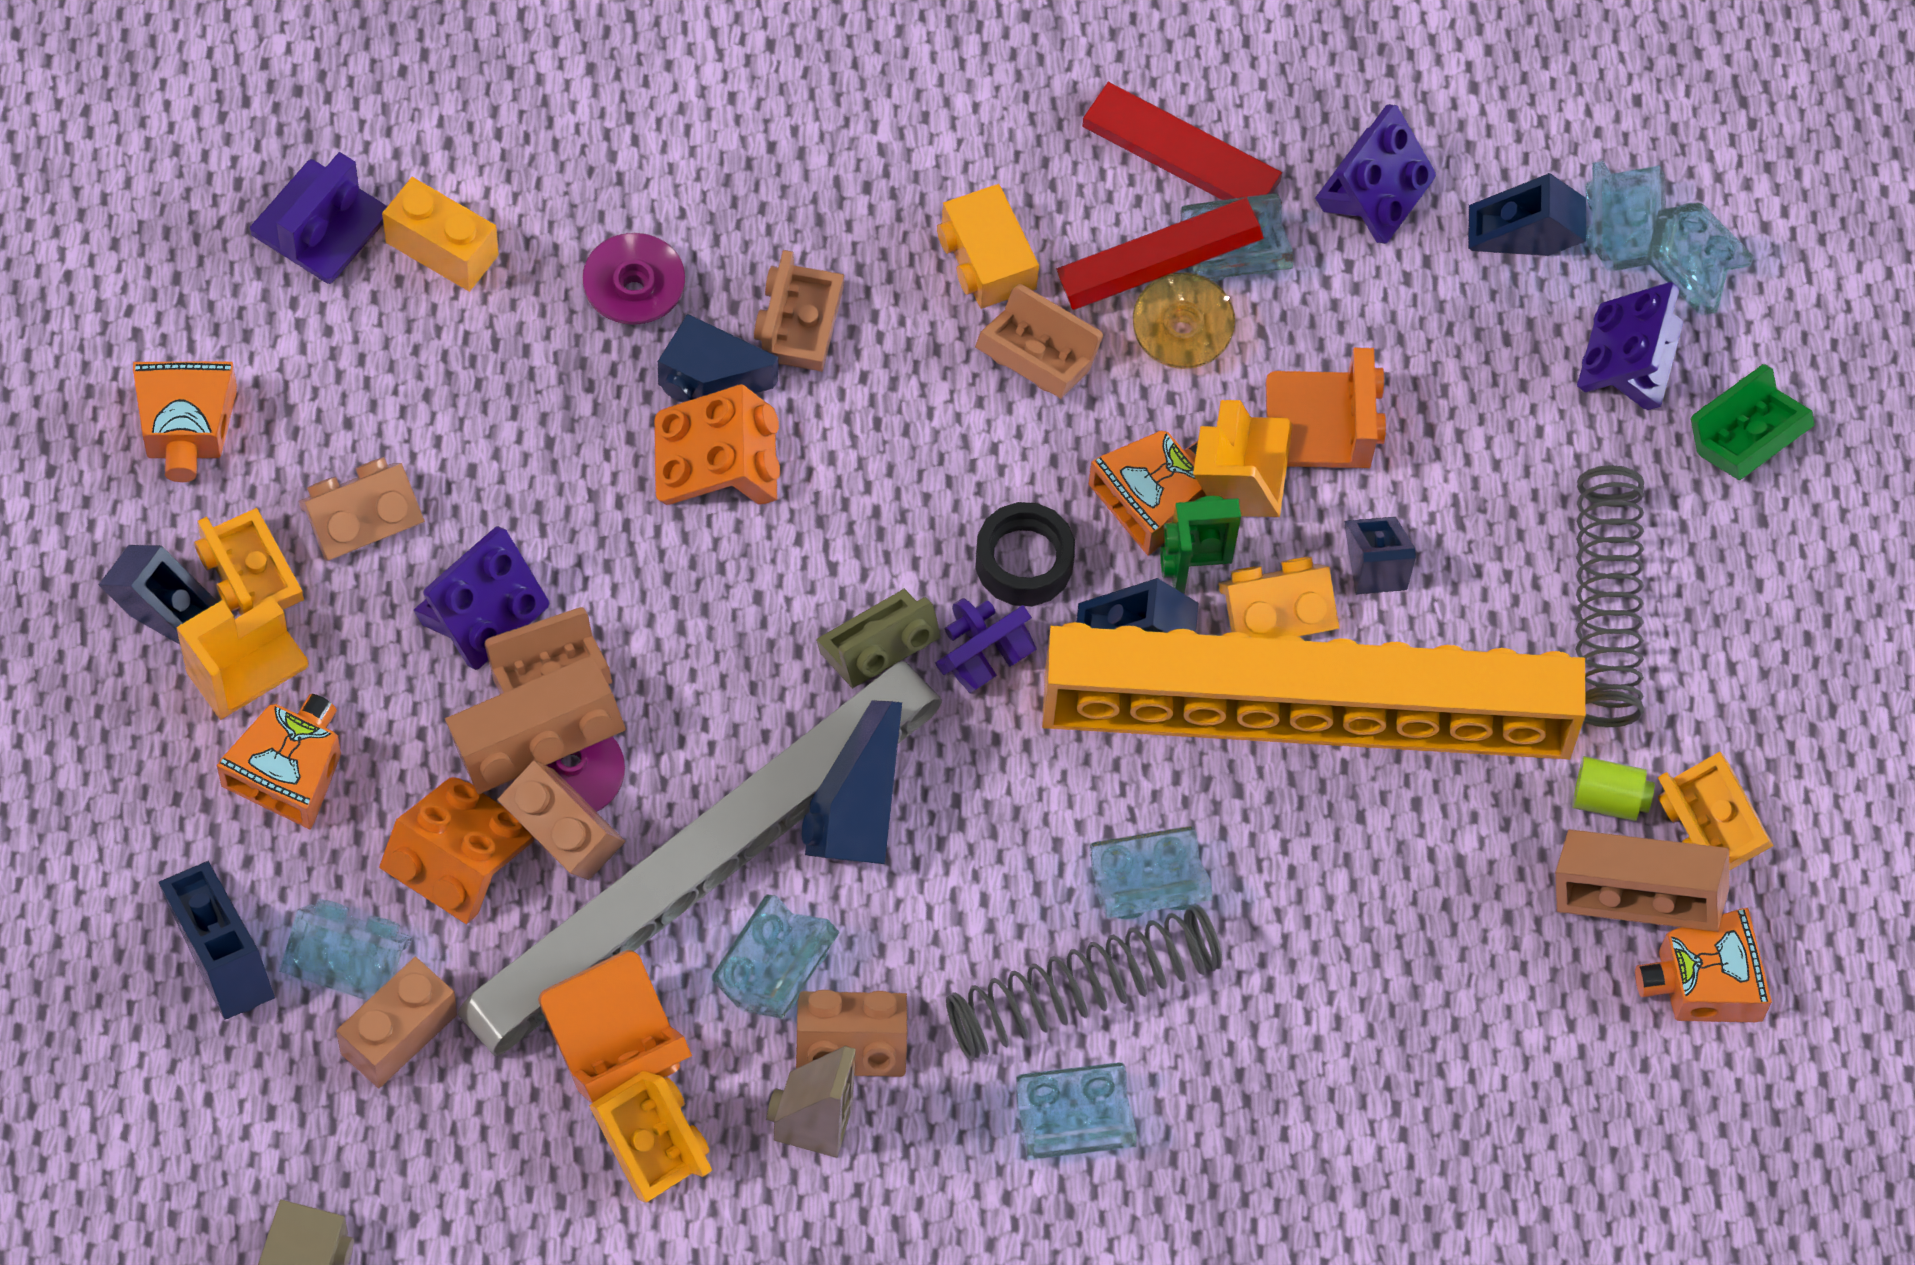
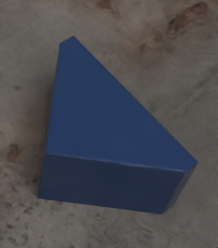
[1345,516,1416,595]

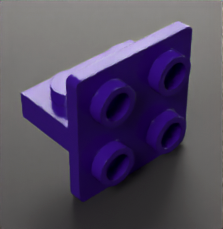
[1315,104,1436,244]
[250,151,387,284]
[1577,282,1684,410]
[413,526,550,670]

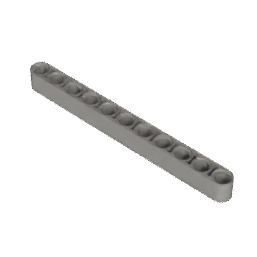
[458,661,942,1056]

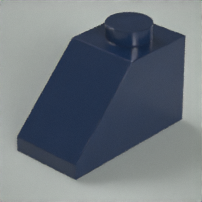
[1468,173,1586,256]
[657,314,778,402]
[98,545,218,645]
[1076,578,1199,633]

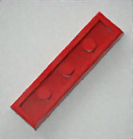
[1082,82,1282,218]
[1056,197,1264,310]

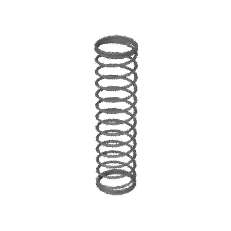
[1575,465,1645,727]
[946,904,1223,1060]

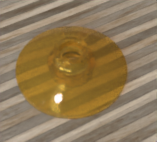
[1133,273,1235,369]

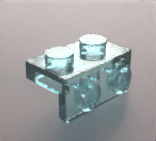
[1586,161,1666,271]
[1180,193,1293,282]
[1646,202,1753,315]
[1090,826,1213,920]
[712,894,840,1019]
[279,899,412,1001]
[1016,1062,1137,1160]

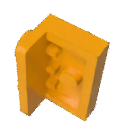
[194,508,304,616]
[1218,557,1340,639]
[1658,751,1774,871]
[588,1071,712,1203]

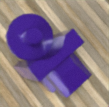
[935,598,1037,693]

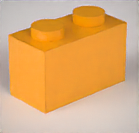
[382,176,499,292]
[937,183,1039,309]

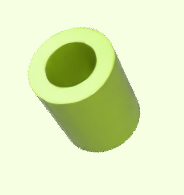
[1572,756,1655,822]

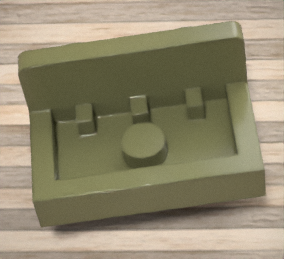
[816,588,941,689]

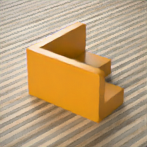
[1193,400,1293,517]
[176,597,309,720]

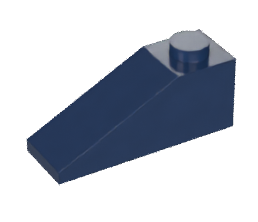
[801,700,902,864]
[158,861,275,1020]

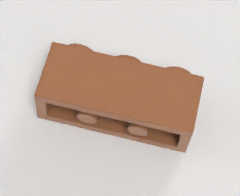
[444,654,626,794]
[1555,829,1730,932]

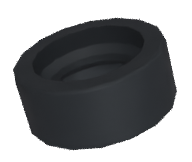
[975,502,1075,607]

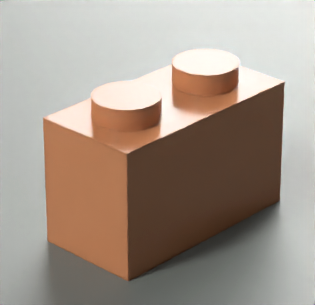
[497,760,626,880]
[336,956,457,1089]

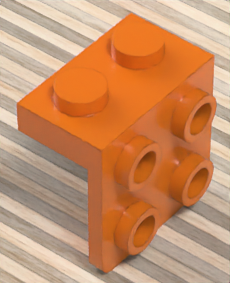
[1265,347,1386,468]
[654,384,780,505]
[379,777,534,924]
[538,950,692,1103]

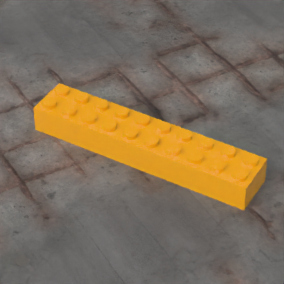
[1042,622,1586,760]

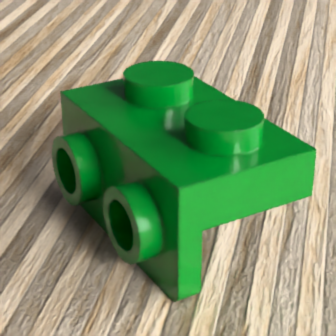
[1691,364,1815,481]
[1160,496,1241,594]

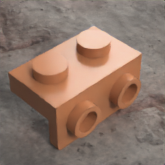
[754,250,844,372]
[975,284,1103,399]
[298,457,425,561]
[485,607,612,694]
[796,990,907,1077]

